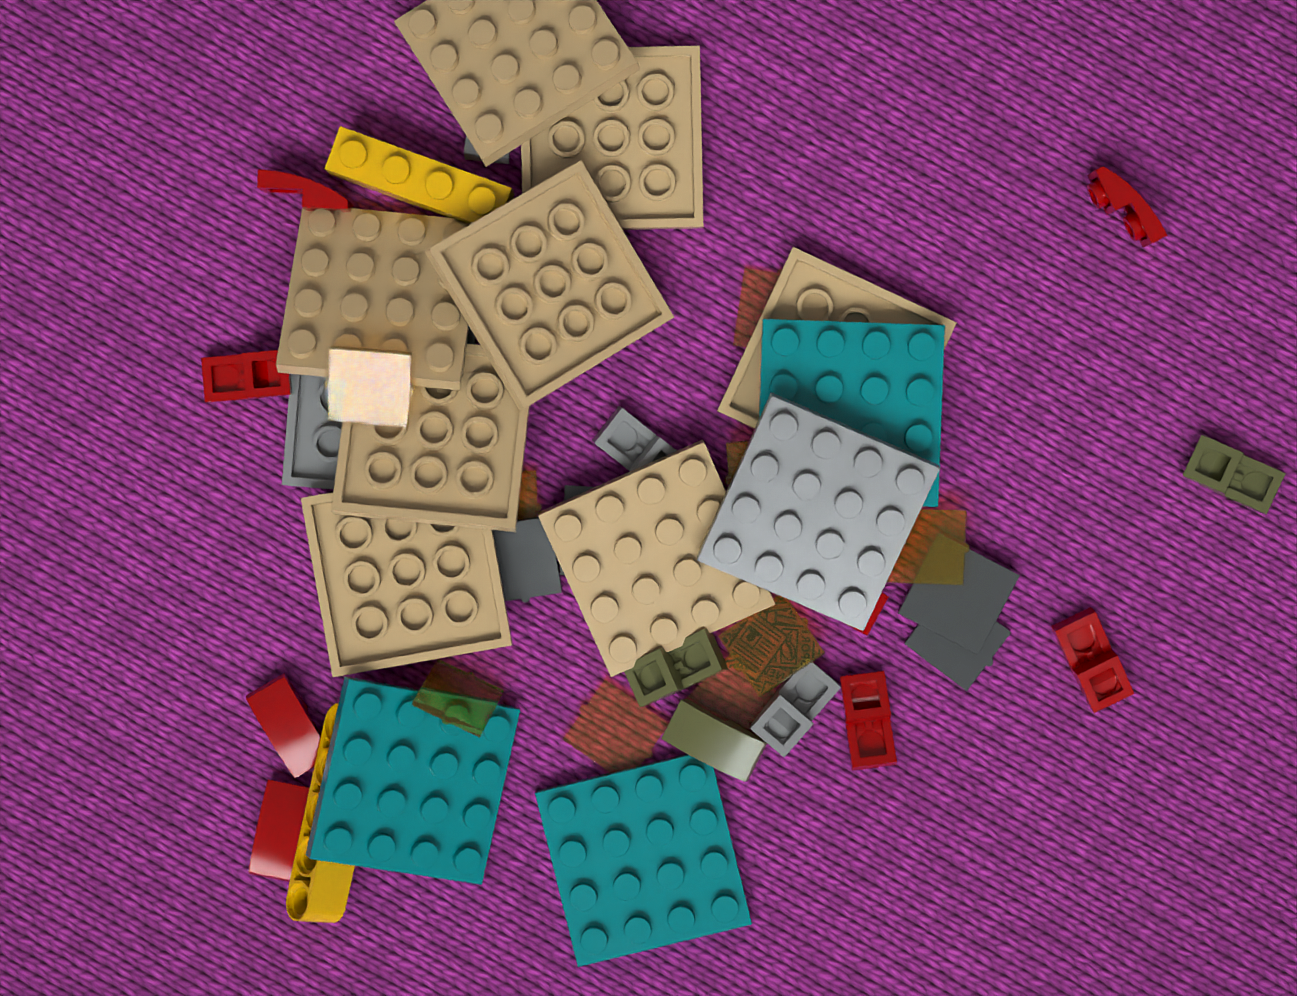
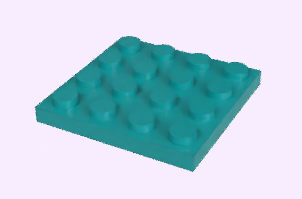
[759,319,945,507]
[306,677,520,885]
[535,754,752,967]

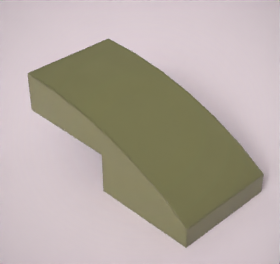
[1183,435,1286,515]
[624,628,728,708]
[661,699,767,782]

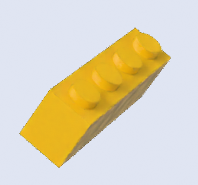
[325,126,515,224]

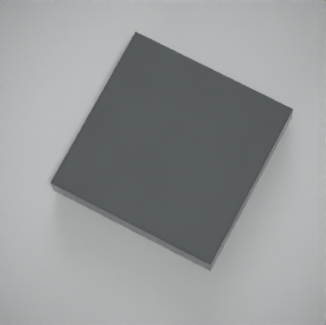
[898,534,1020,655]

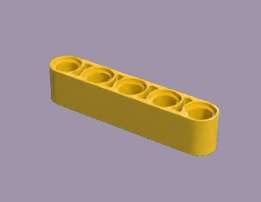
[286,704,355,923]

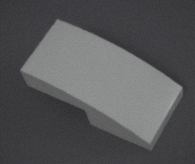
[592,406,677,471]
[750,656,841,757]

